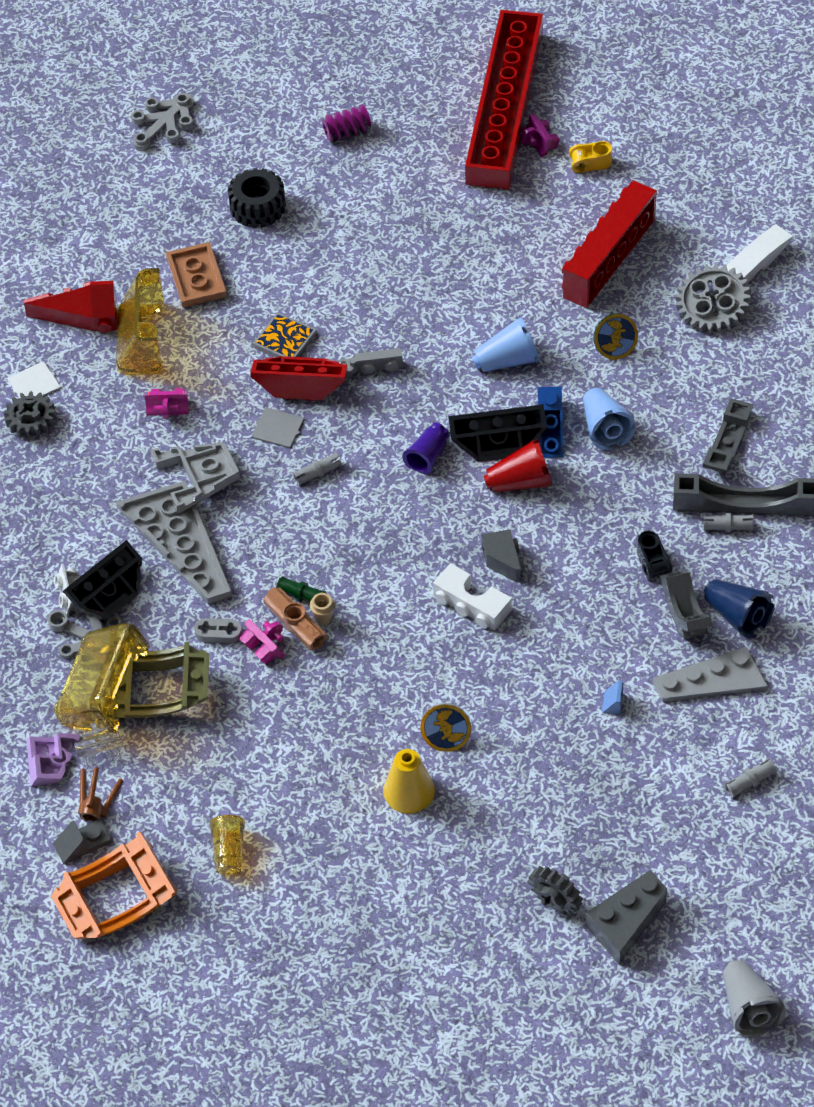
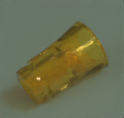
[209,815,246,876]

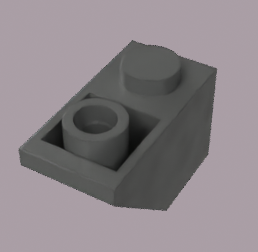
[481,529,525,582]

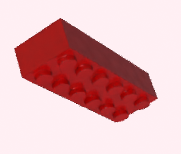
[561,180,657,308]

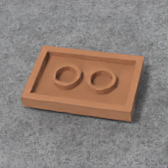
[165,242,227,308]

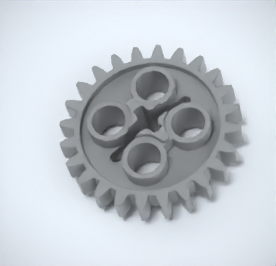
[675,263,752,334]

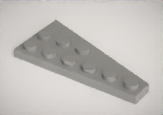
[116,481,232,604]

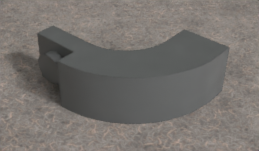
[660,570,713,639]

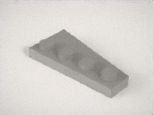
[652,647,767,702]

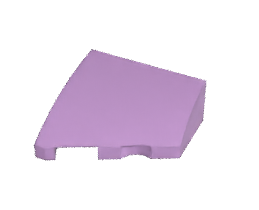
[26,733,80,787]

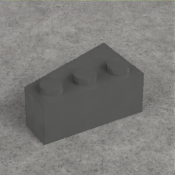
[586,870,667,965]

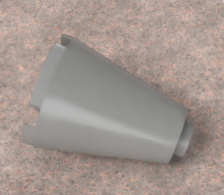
[723,960,786,1038]

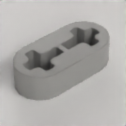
[194,618,242,643]

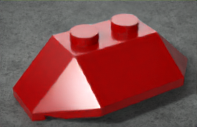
[250,356,348,401]

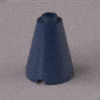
[704,579,775,639]

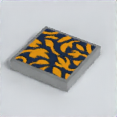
[252,312,317,357]

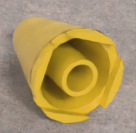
[383,749,435,814]

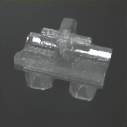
[74,722,123,768]

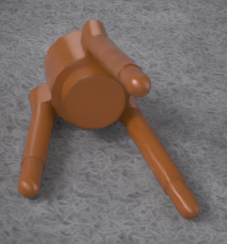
[78,767,123,822]

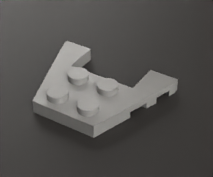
[150,443,240,513]

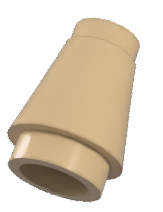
[310,593,335,626]

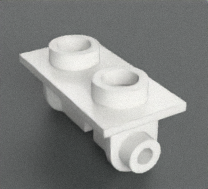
[54,564,82,616]

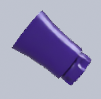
[402,422,450,475]

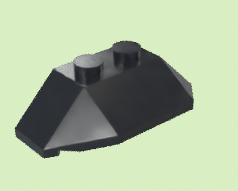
[448,404,547,462]
[63,540,142,621]

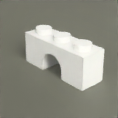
[433,563,512,631]

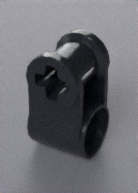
[637,530,672,580]

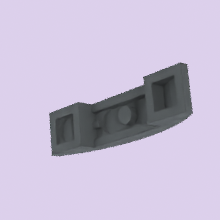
[703,398,754,473]

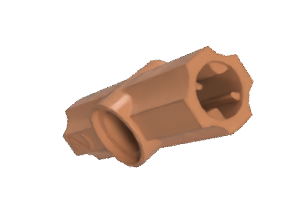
[263,587,327,650]

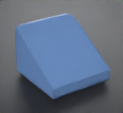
[602,680,624,715]

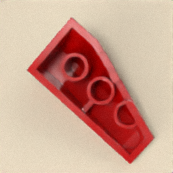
[24,281,119,333]

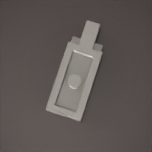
[338,348,403,377]

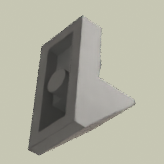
[53,819,112,865]

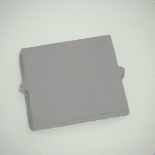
[251,407,304,448]

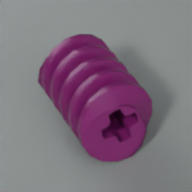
[322,104,371,143]

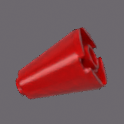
[483,439,553,492]

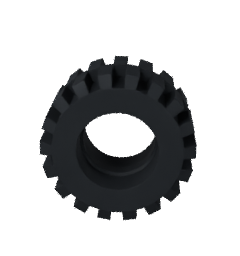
[228,168,286,228]

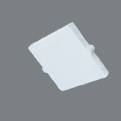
[7,361,61,398]

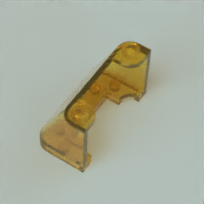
[116,268,165,376]
[54,623,150,733]

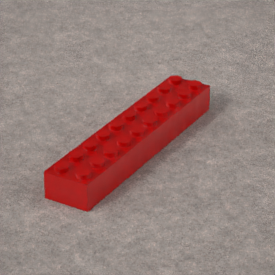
[465,9,543,190]

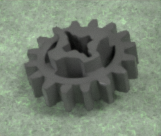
[4,391,56,439]
[528,866,583,916]

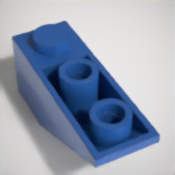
[537,386,564,458]

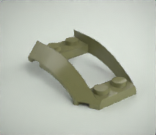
[104,642,209,718]

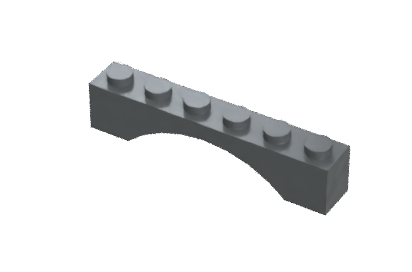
[673,473,814,516]

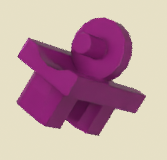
[520,114,560,157]

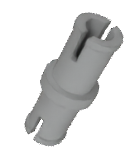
[292,452,342,486]
[704,513,753,533]
[724,759,777,798]

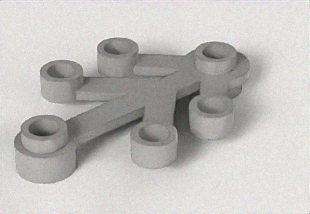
[131,93,194,151]
[48,610,135,669]

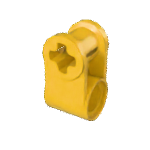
[569,141,612,173]

